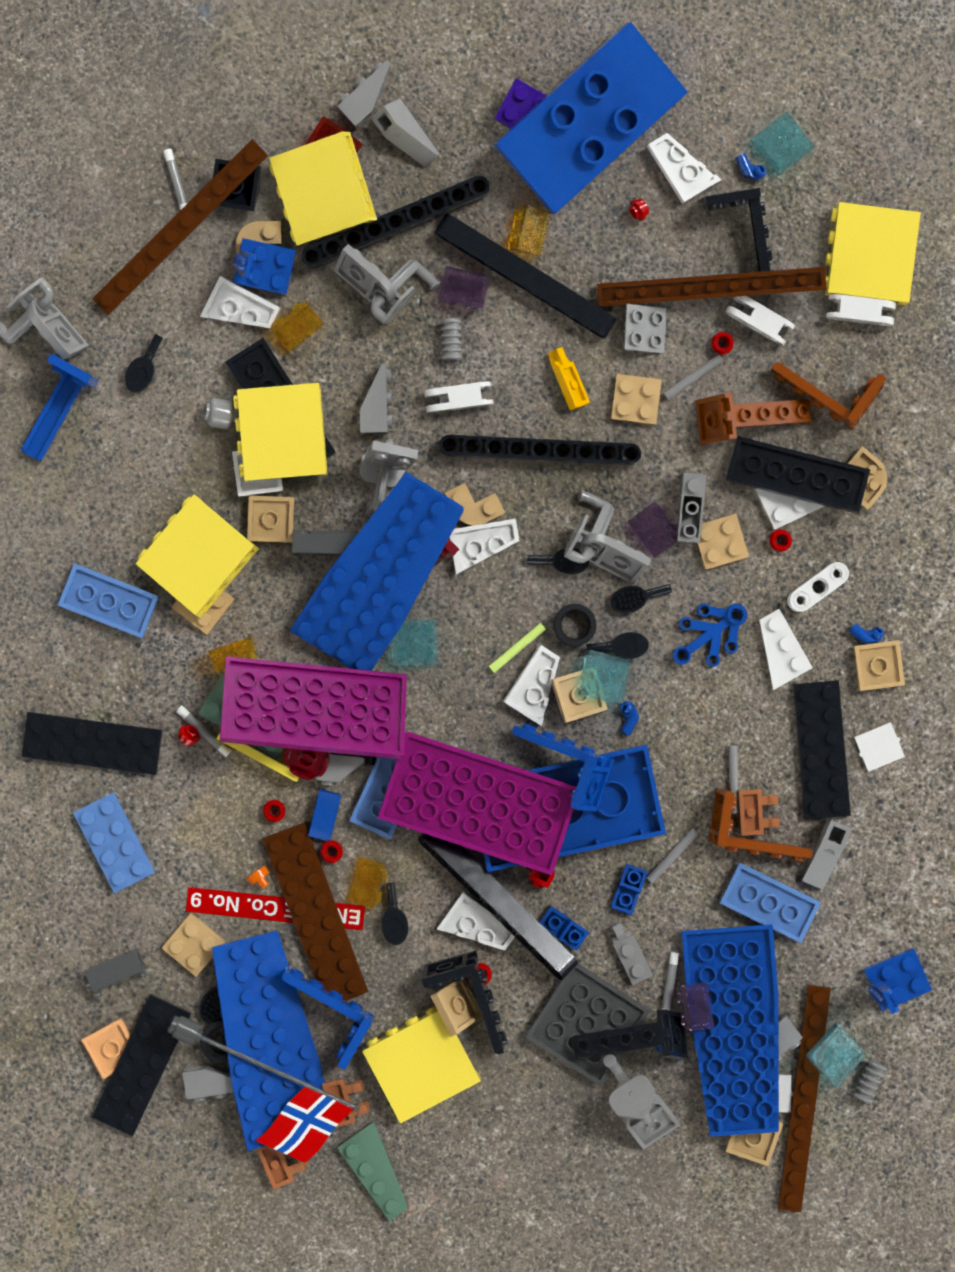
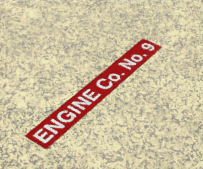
[186,887,365,930]

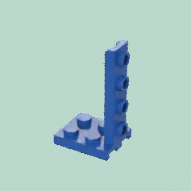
[233,238,296,295]
[21,353,99,462]
[512,723,614,811]
[863,948,932,1014]
[282,967,373,1070]

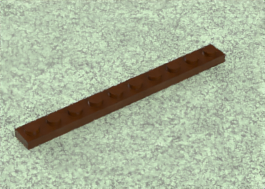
[92,139,269,315]
[597,267,827,307]
[778,984,831,1212]

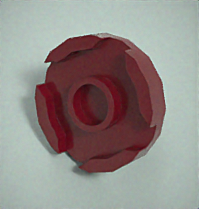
[284,748,330,780]

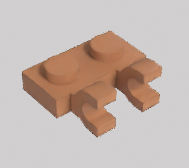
[739,789,780,836]
[322,1077,370,1128]
[257,1146,308,1189]

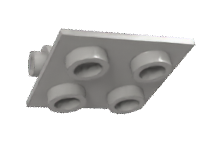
[623,304,667,354]

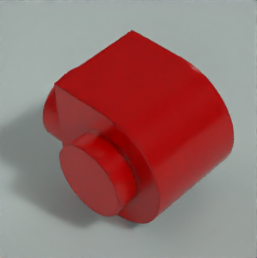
[528,869,555,889]

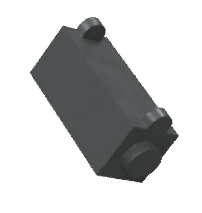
[83,948,147,997]

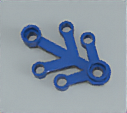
[672,603,747,667]

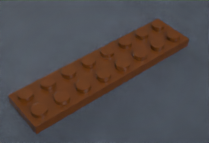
[262,822,369,1008]

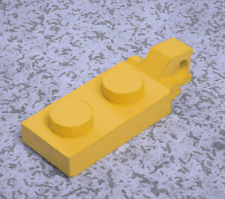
[548,347,590,411]

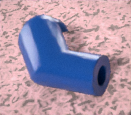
[735,153,766,180]
[849,623,884,644]
[620,701,639,736]

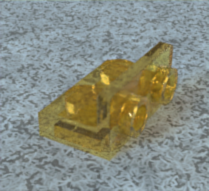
[508,205,551,256]
[271,301,324,353]
[208,637,258,672]
[348,857,389,909]

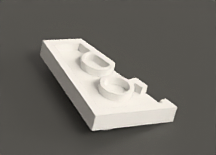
[647,133,722,204]
[200,276,281,328]
[755,489,824,530]
[450,519,519,574]
[759,609,813,690]
[503,645,560,726]
[437,892,514,950]

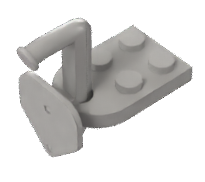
[334,244,441,325]
[0,277,89,360]
[359,439,419,517]
[564,489,651,584]
[603,1054,681,1150]

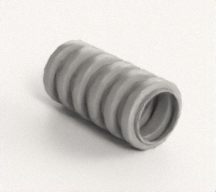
[441,318,462,361]
[853,1059,887,1104]

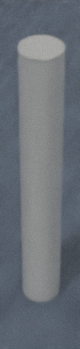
[663,355,724,400]
[728,745,739,814]
[646,828,699,884]

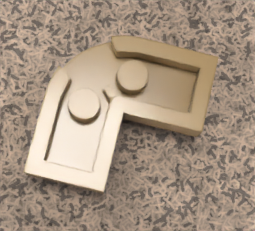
[236,221,282,254]
[847,446,887,510]
[445,483,505,526]

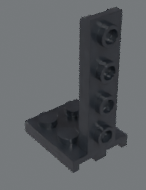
[701,188,774,272]
[422,950,507,1054]
[573,1009,689,1060]

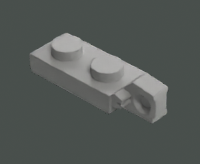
[612,922,653,985]

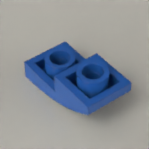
[308,789,341,841]
[610,864,648,916]
[538,904,589,951]

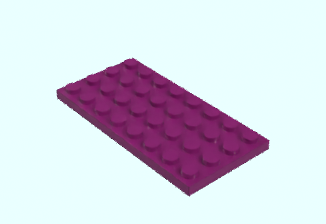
[219,656,407,759]
[378,731,577,875]

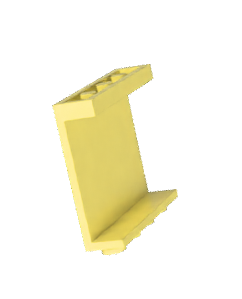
[269,131,377,246]
[825,202,921,305]
[234,383,328,482]
[136,495,259,618]
[362,1006,481,1123]

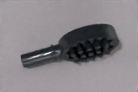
[125,334,163,393]
[527,548,590,574]
[611,584,672,613]
[586,632,649,659]
[382,882,409,945]
[199,986,221,1022]

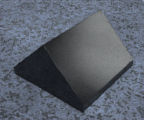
[213,158,261,211]

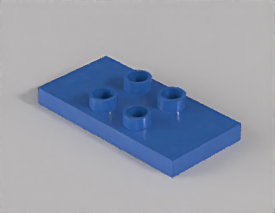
[493,22,688,214]
[484,744,666,872]

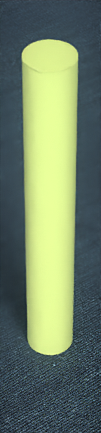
[489,623,546,673]

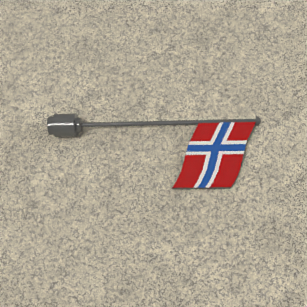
[167,1016,359,1163]

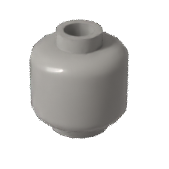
[203,398,237,429]

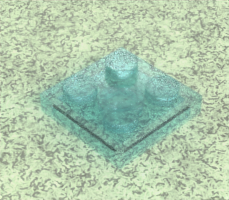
[751,112,815,176]
[392,619,438,666]
[578,650,631,705]
[806,1023,866,1088]

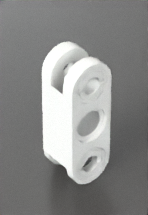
[826,294,896,326]
[725,296,795,346]
[424,381,494,414]
[787,562,849,612]

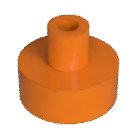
[246,865,270,889]

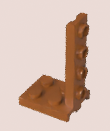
[771,362,887,430]
[695,393,812,445]
[708,788,813,861]

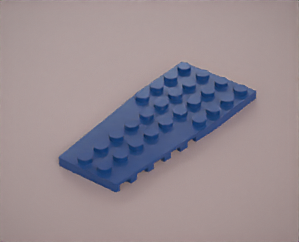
[290,472,464,671]
[682,924,779,1136]
[211,931,325,1151]

